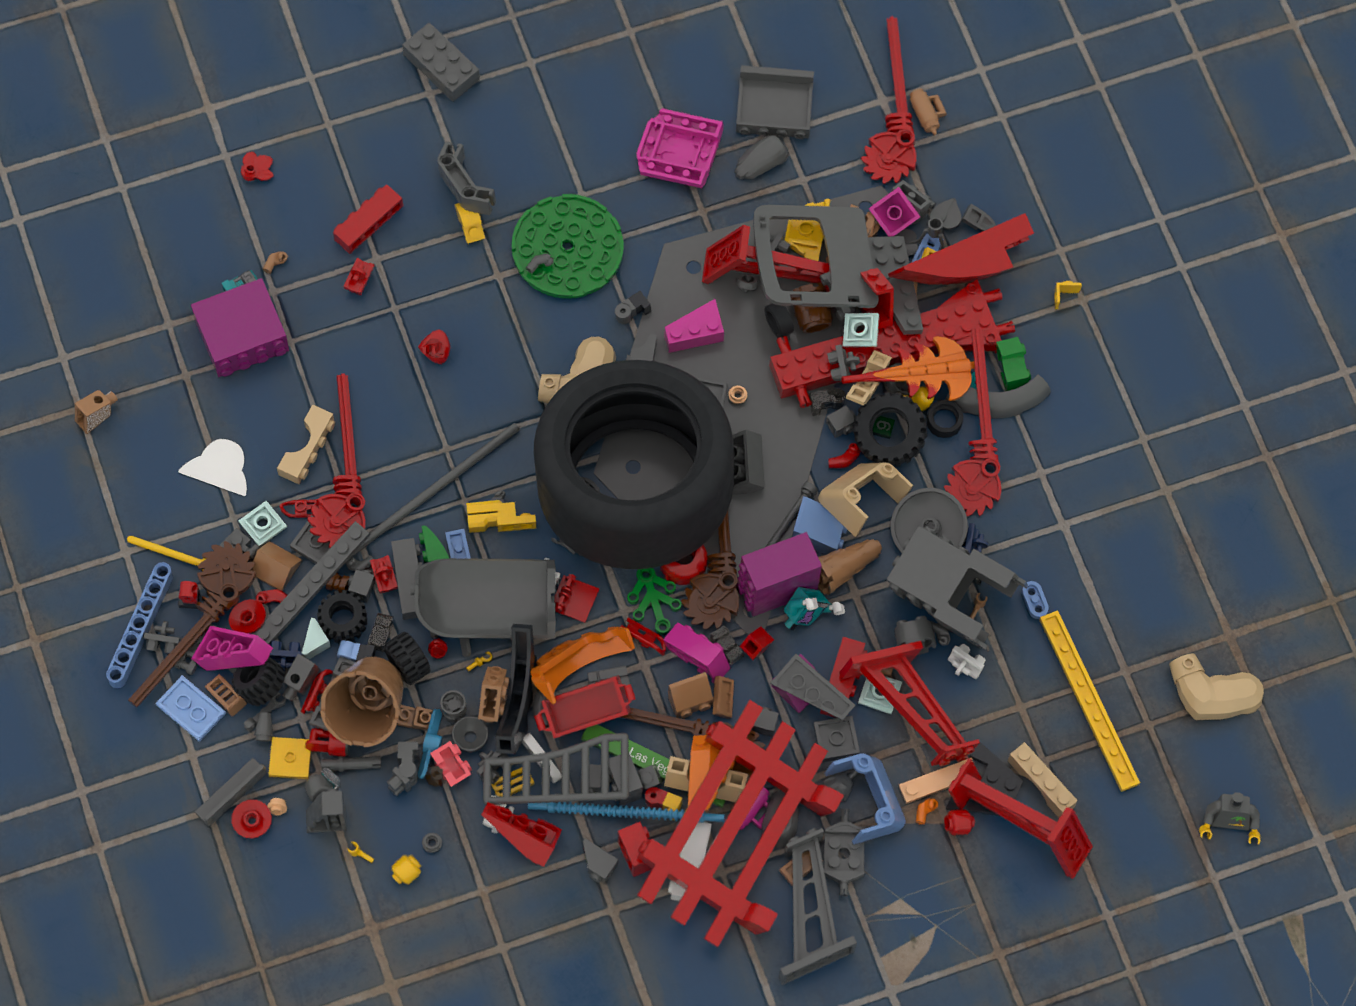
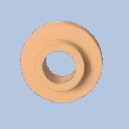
[728,386,747,404]
[267,798,287,815]

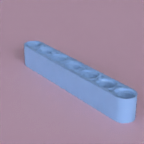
[106,562,173,689]

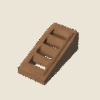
[205,674,247,716]

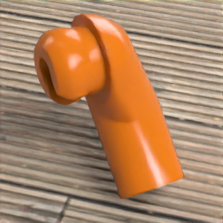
[916,798,938,824]

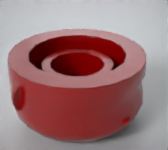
[660,545,708,585]

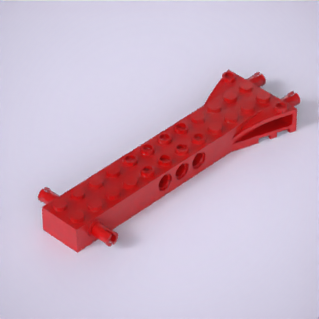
[769,279,1015,408]

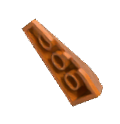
[688,735,735,811]

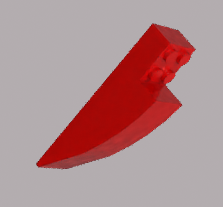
[888,213,1034,285]

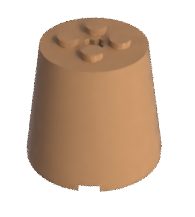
[320,657,404,747]

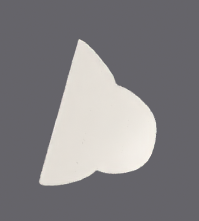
[178,439,247,496]

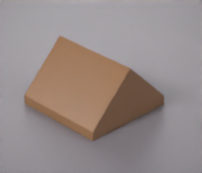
[251,541,302,591]

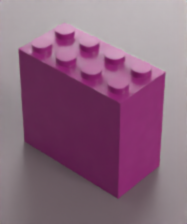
[191,278,289,377]
[737,532,822,617]

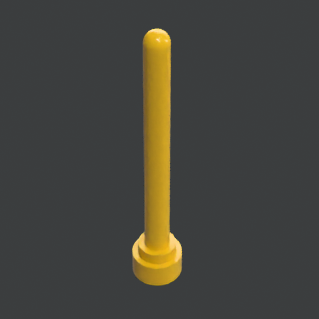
[127,536,206,572]

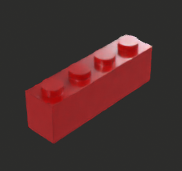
[333,184,403,254]
[820,637,867,718]

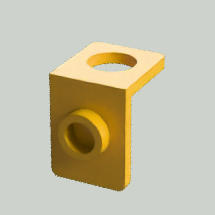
[1054,281,1082,309]

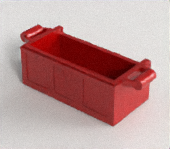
[534,675,636,739]

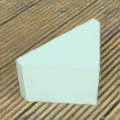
[302,618,330,660]

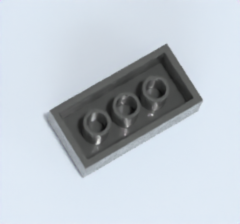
[402,23,480,102]

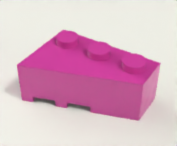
[664,299,724,353]
[663,622,730,683]

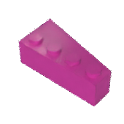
[191,626,273,671]

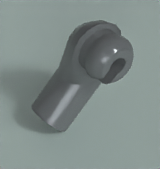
[525,253,553,274]

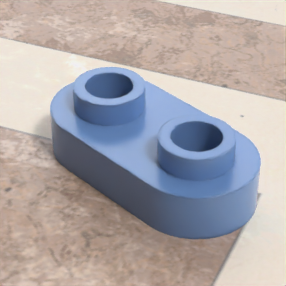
[1022,581,1049,619]

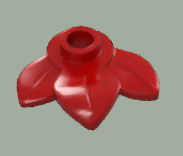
[241,151,274,181]

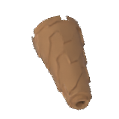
[818,539,882,595]

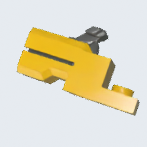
[466,491,536,533]

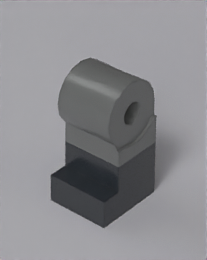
[615,291,652,324]

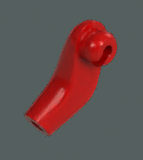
[828,443,860,468]
[256,589,287,604]

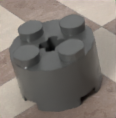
[894,616,936,655]

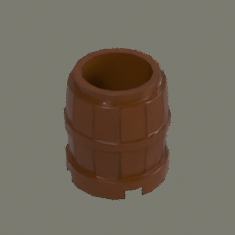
[791,283,833,333]

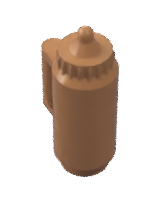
[910,89,947,135]

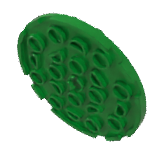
[512,194,624,298]

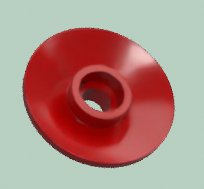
[229,599,266,634]
[232,800,272,839]

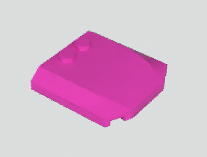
[636,109,724,188]

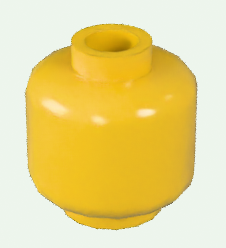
[392,855,421,884]

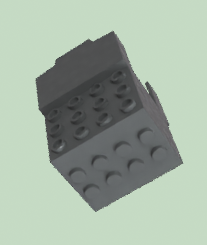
[886,526,1028,652]

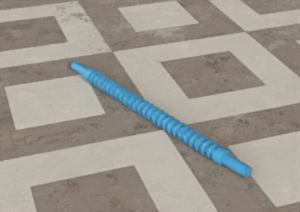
[528,802,725,823]

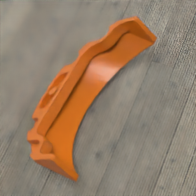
[530,627,635,705]

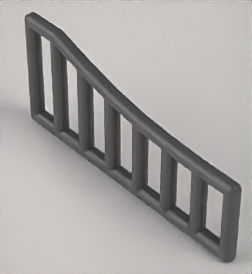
[483,733,629,805]

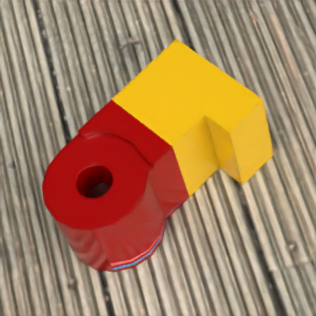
[645,787,683,820]

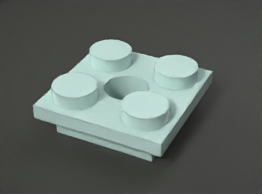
[843,313,879,347]
[238,501,287,547]
[858,676,902,714]

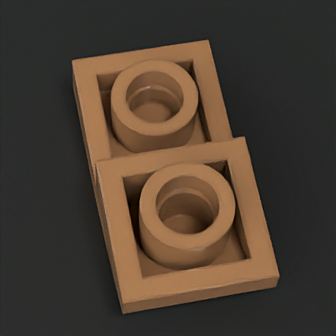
[397,705,433,730]

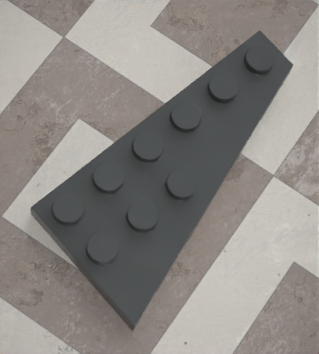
[868,236,923,335]

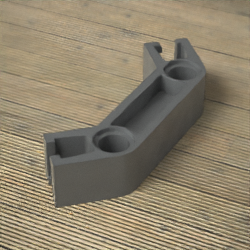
[437,142,496,215]

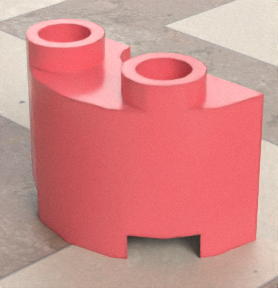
[430,741,472,787]

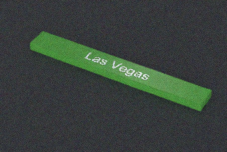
[581,725,726,808]

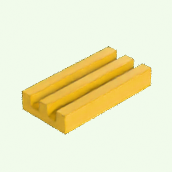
[491,767,535,796]

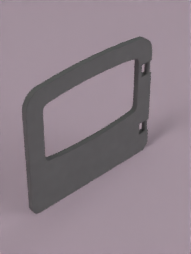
[753,205,879,308]

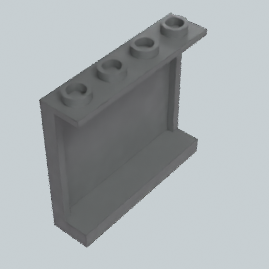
[736,65,814,139]

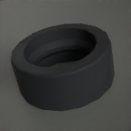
[764,303,794,338]
[926,400,964,438]

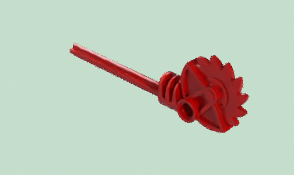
[861,16,916,184]
[944,328,1001,517]
[307,373,366,548]

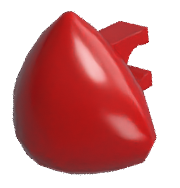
[418,329,450,365]

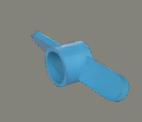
[417,709,442,779]

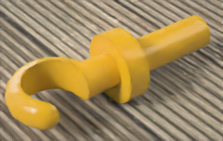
[466,651,492,672]

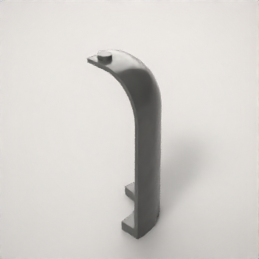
[410,558,556,639]

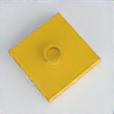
[268,737,311,779]

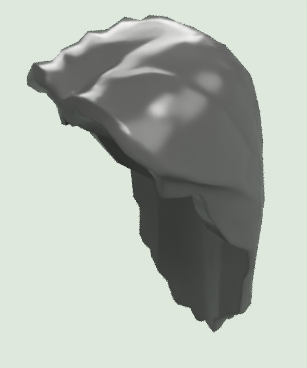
[734,135,789,180]
[762,790,800,849]

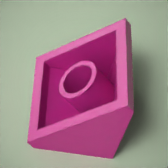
[869,187,920,237]

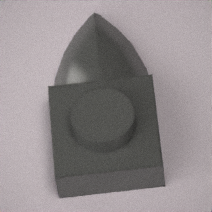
[961,204,996,231]

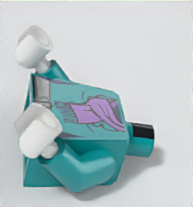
[784,587,845,631]

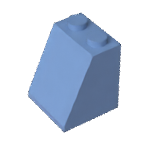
[793,496,847,554]

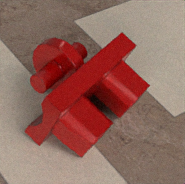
[344,258,375,295]
[370,555,398,594]

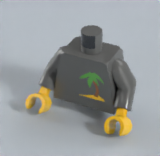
[1199,792,1260,844]

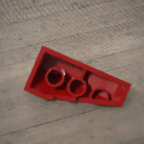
[481,802,562,867]

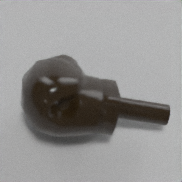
[425,766,443,787]

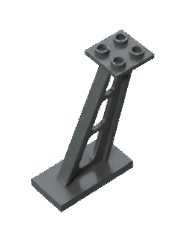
[778,828,857,985]

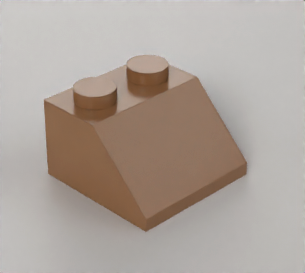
[668,672,713,718]

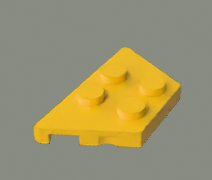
[785,199,830,261]

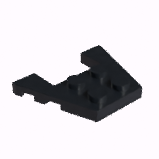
[946,742,1023,816]

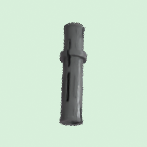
[321,756,381,772]

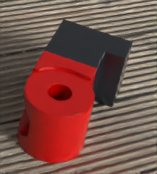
[178,581,200,609]

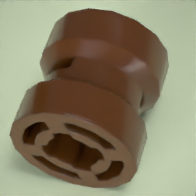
[326,572,350,593]

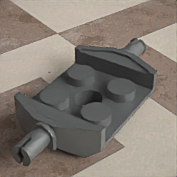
[824,809,864,897]

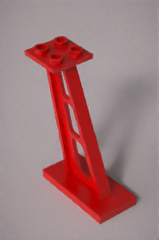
[702,225,830,292]
[839,641,980,766]
[948,758,1093,879]

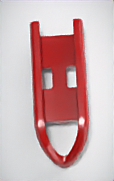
[279,499,318,518]
[620,617,666,656]
[300,669,333,714]

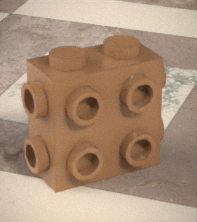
[478,666,509,722]

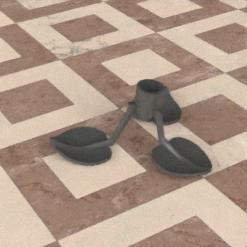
[895,198,961,257]

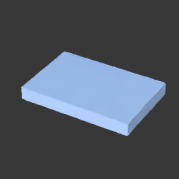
[155,675,226,742]

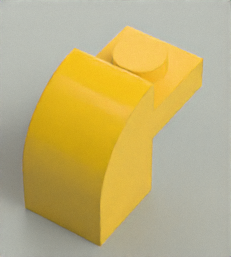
[454,203,485,244]

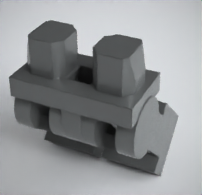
[387,742,420,797]

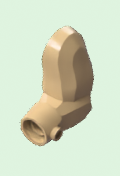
[538,337,616,404]
[1169,654,1264,720]

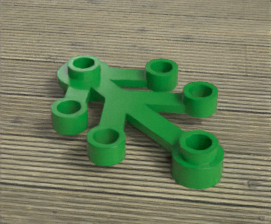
[627,568,682,635]

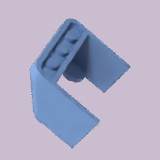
[825,754,905,845]

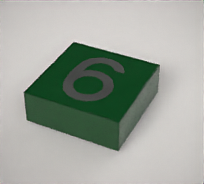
[872,416,895,439]

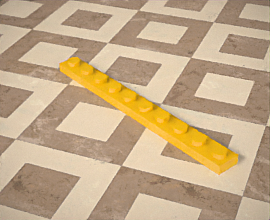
[1039,610,1140,792]

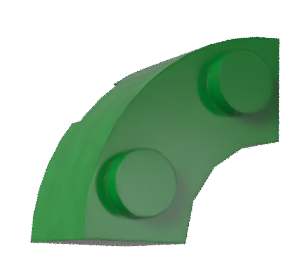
[996,337,1031,391]

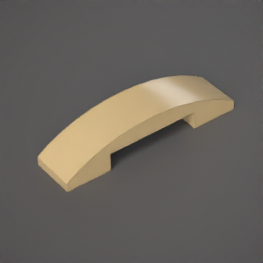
[846,350,892,405]

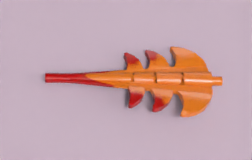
[842,337,975,401]

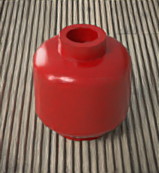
[944,809,975,836]

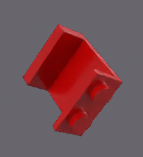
[860,268,894,329]

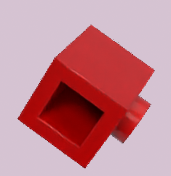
[739,626,774,660]

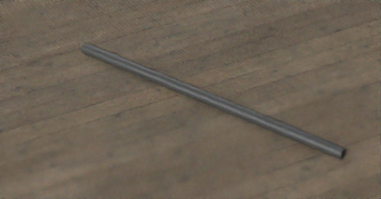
[351,423,520,557]

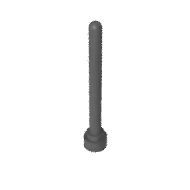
[766,482,818,547]

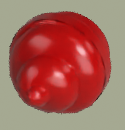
[428,639,448,658]

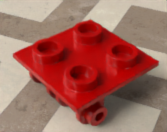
[554,574,600,623]

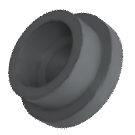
[422,833,442,853]

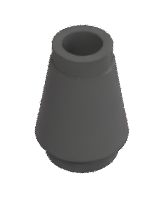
[254,713,273,742]

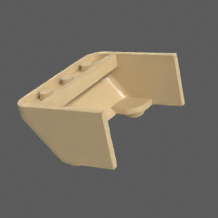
[818,462,913,537]

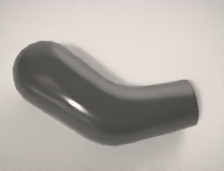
[533,691,549,728]

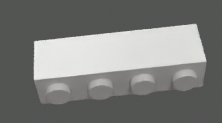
[668,822,712,901]

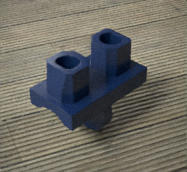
[962,523,989,554]
[269,641,302,672]

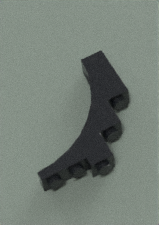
[495,624,537,754]

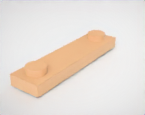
[898,758,974,804]

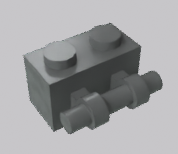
[891,180,936,225]

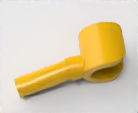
[347,841,374,863]

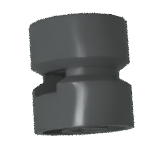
[440,690,467,723]

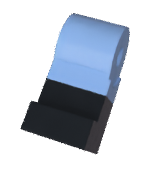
[336,640,376,662]

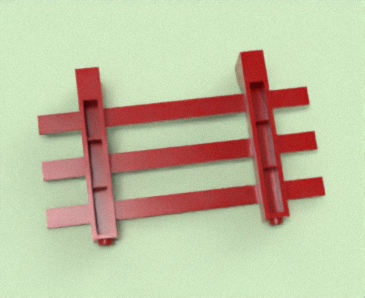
[637,700,844,947]

